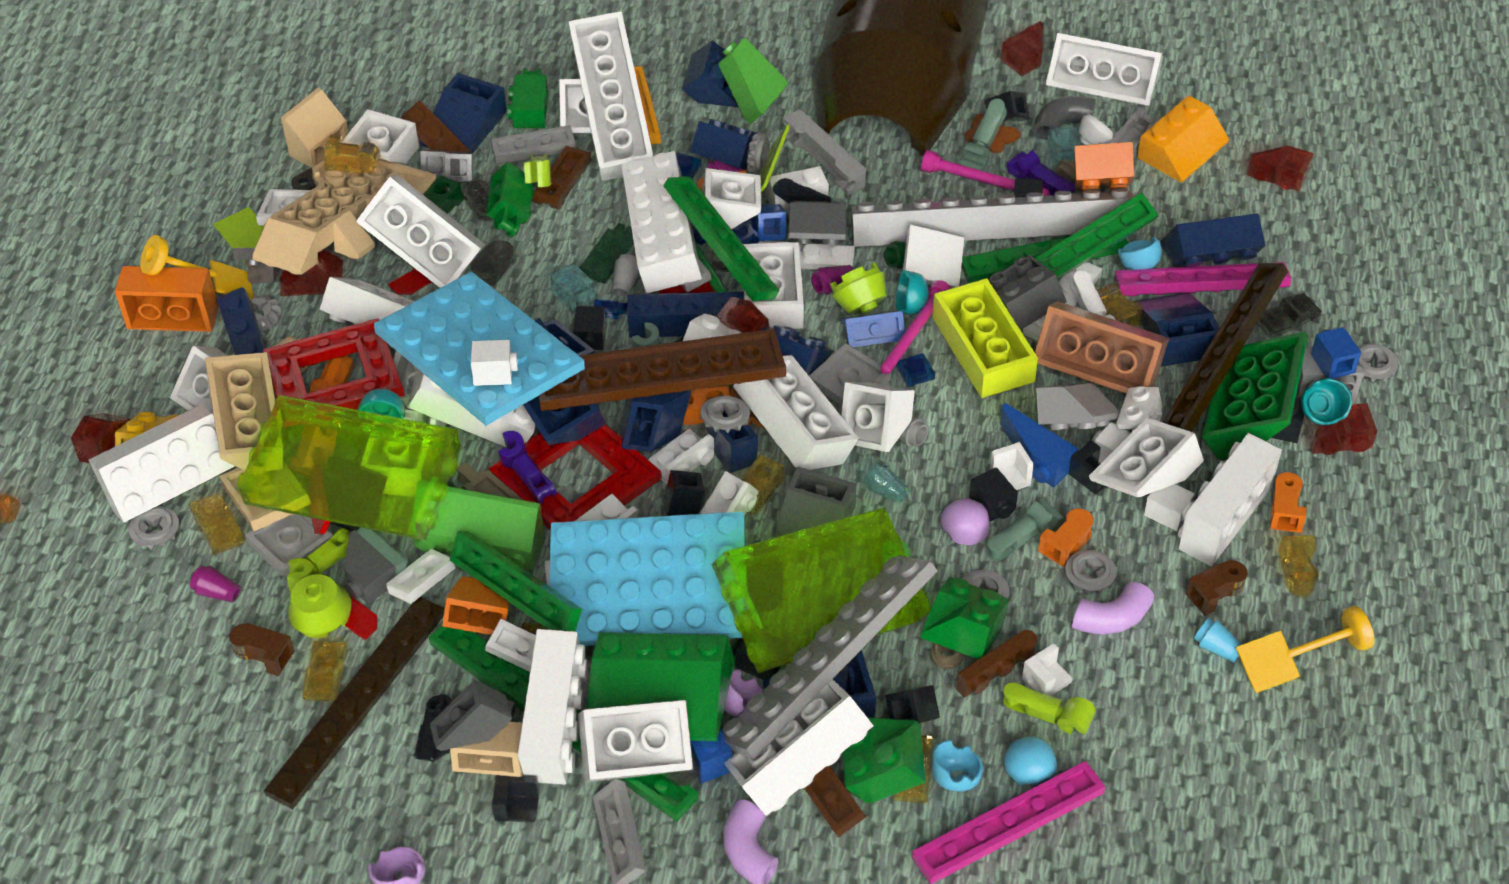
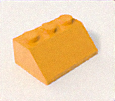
[1137,95,1229,183]

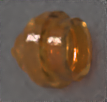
[0,493,20,525]

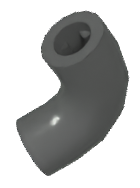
[1032,96,1096,141]

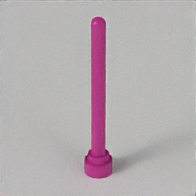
[921,150,1050,196]
[880,280,952,374]

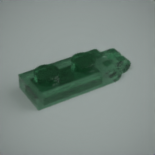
[579,223,634,284]

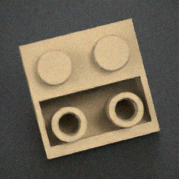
[281,88,349,168]
[450,721,524,777]

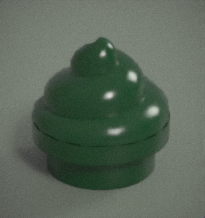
[884,241,906,269]

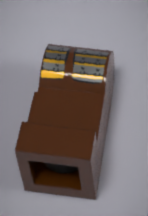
[1185,560,1248,616]
[229,623,295,676]

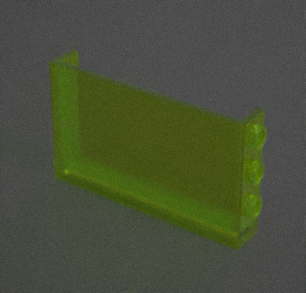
[237,395,461,540]
[711,507,931,673]

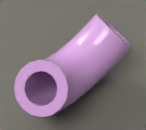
[1072,582,1154,635]
[723,799,778,884]

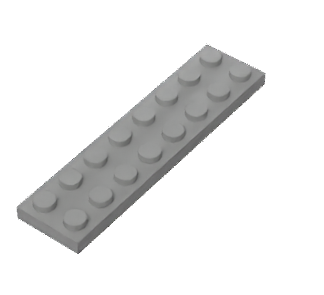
[722,555,938,759]

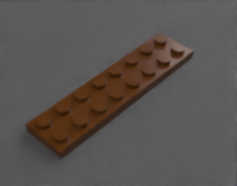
[538,329,786,411]

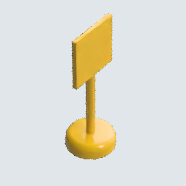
[140,234,254,300]
[1235,605,1374,693]

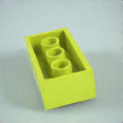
[932,278,1038,399]

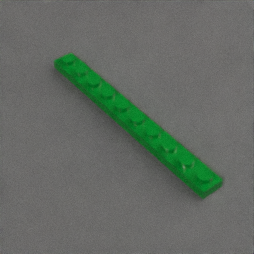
[429,625,699,822]

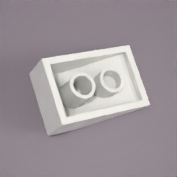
[1089,418,1204,498]
[578,700,693,782]

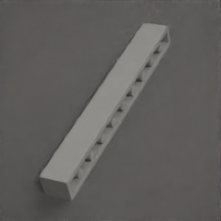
[851,188,1135,247]

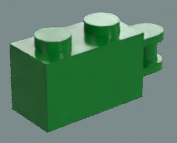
[507,68,548,128]
[486,162,534,238]

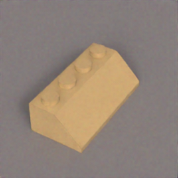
[205,352,284,474]

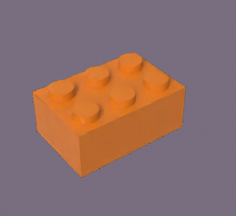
[1074,142,1134,194]
[115,266,219,332]

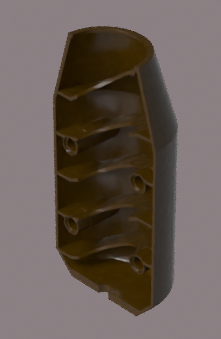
[811,0,989,156]

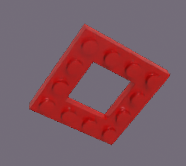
[263,318,405,429]
[488,424,662,530]

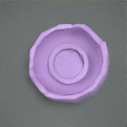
[941,498,990,545]
[724,670,764,717]
[368,846,426,884]

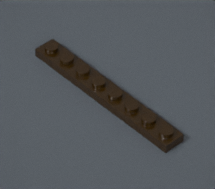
[1162,263,1288,432]
[264,597,445,809]

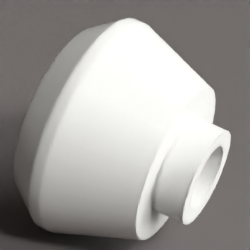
[1078,114,1113,145]

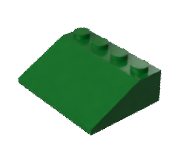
[1202,331,1308,460]
[587,632,735,741]

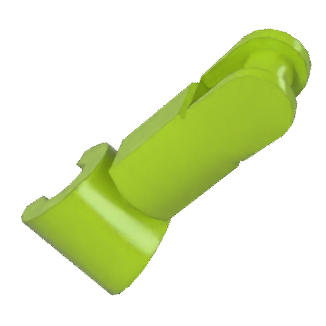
[524,154,551,187]
[287,528,349,594]
[1003,682,1096,735]

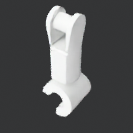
[1070,270,1117,321]

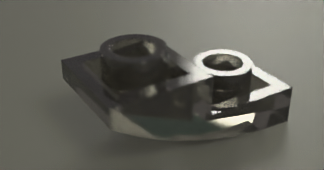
[1257,293,1322,339]

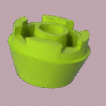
[830,262,887,314]
[287,574,351,638]

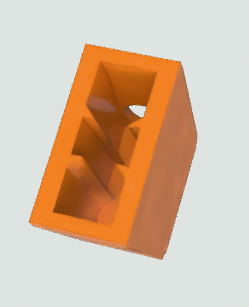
[442,576,509,635]

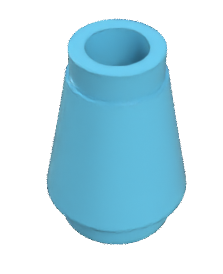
[1194,618,1241,663]

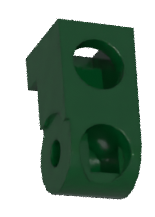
[423,175,464,214]

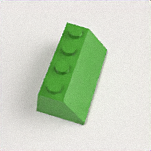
[411,481,545,570]

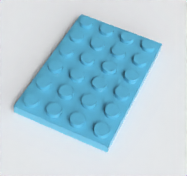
[374,271,585,426]
[548,512,747,646]

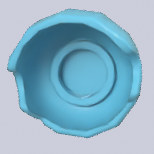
[1118,237,1162,270]
[1003,736,1058,786]
[931,740,984,792]

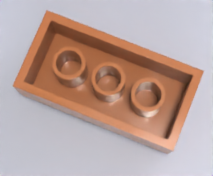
[1035,301,1169,394]

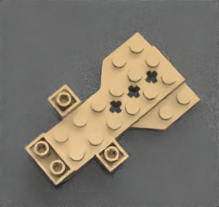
[253,148,436,275]

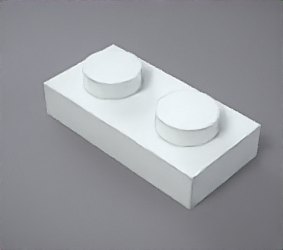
[386,549,456,604]

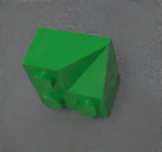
[920,577,1010,660]
[843,718,926,803]

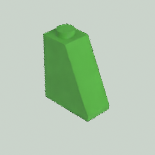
[718,37,789,123]

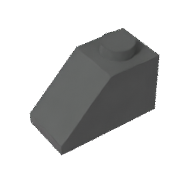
[344,530,396,604]
[430,680,512,751]

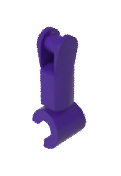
[1006,150,1075,196]
[498,431,557,504]

